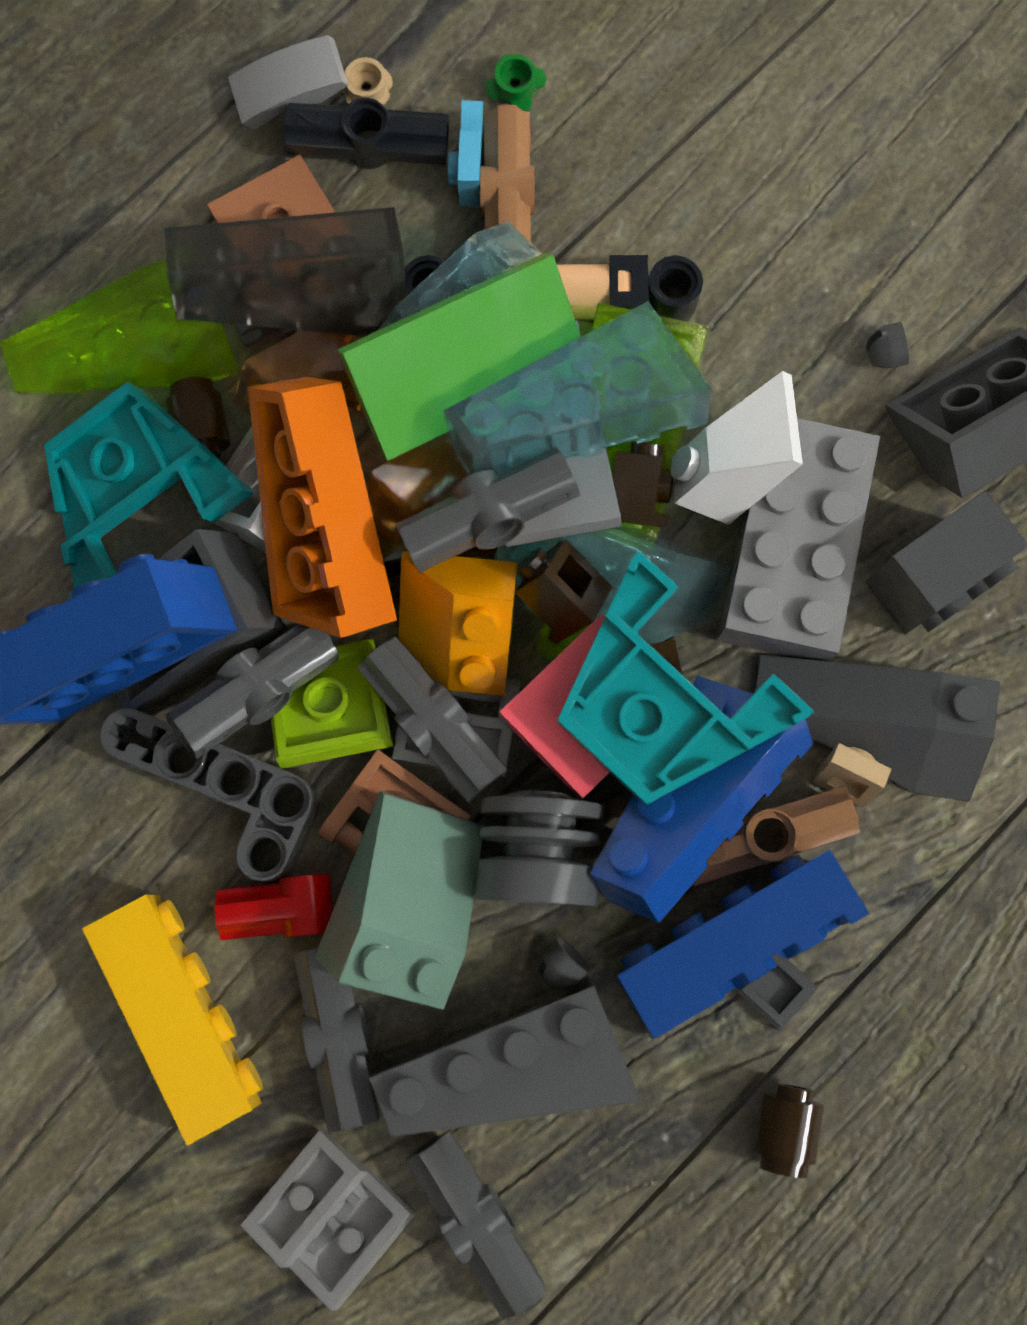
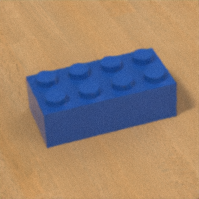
[0,554,238,725]

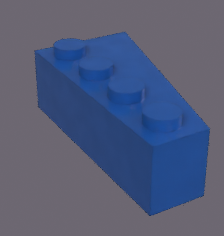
[590,675,813,923]
[615,850,870,1039]

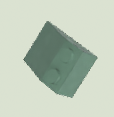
[315,791,484,1010]

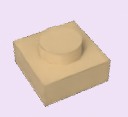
[813,743,892,808]

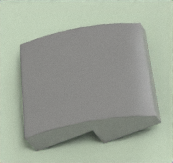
[240,1130,416,1311]

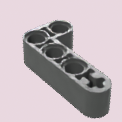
[100,708,319,882]

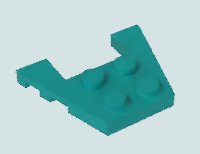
[44,382,254,599]
[556,550,814,805]

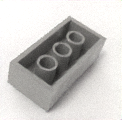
[716,418,880,661]

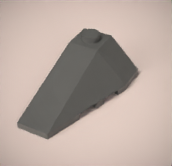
[754,655,1000,802]

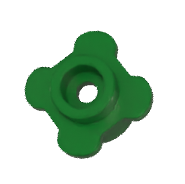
[485,54,546,111]

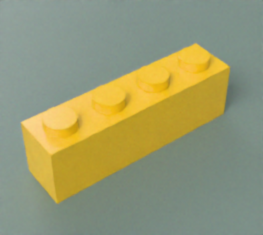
[82,894,263,1146]

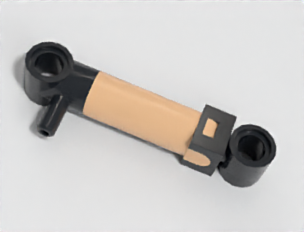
[401,255,703,329]

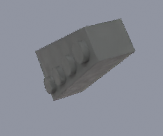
[369,983,641,1137]

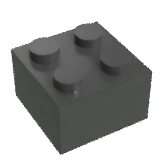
[865,490,1027,635]

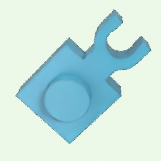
[448,100,484,207]

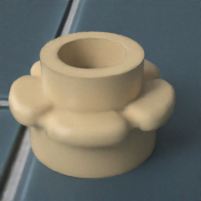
[341,57,393,105]

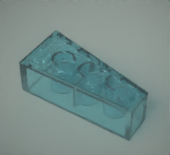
[443,301,711,475]

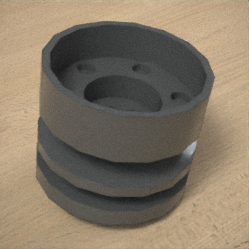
[475,791,603,907]

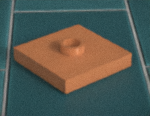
[207,155,352,294]

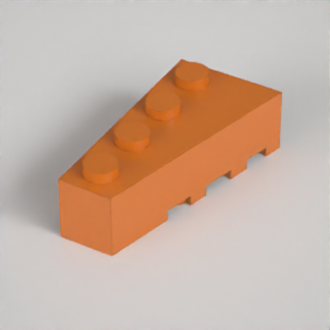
[248,377,397,638]

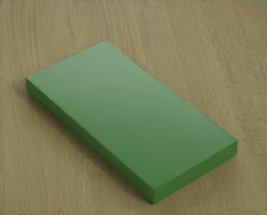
[337,253,589,461]

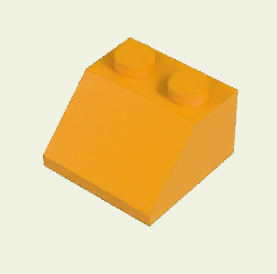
[398,551,518,696]

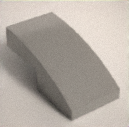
[228,35,348,130]

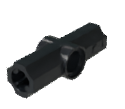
[284,98,449,169]

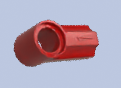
[214,874,333,941]

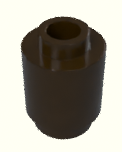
[166,377,230,458]
[756,1083,824,1178]

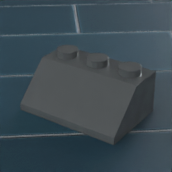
[885,327,1027,498]

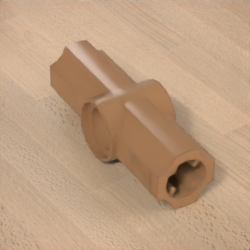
[480,105,535,264]
[693,786,861,887]

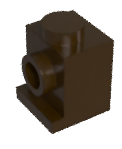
[612,441,673,527]
[515,538,613,645]

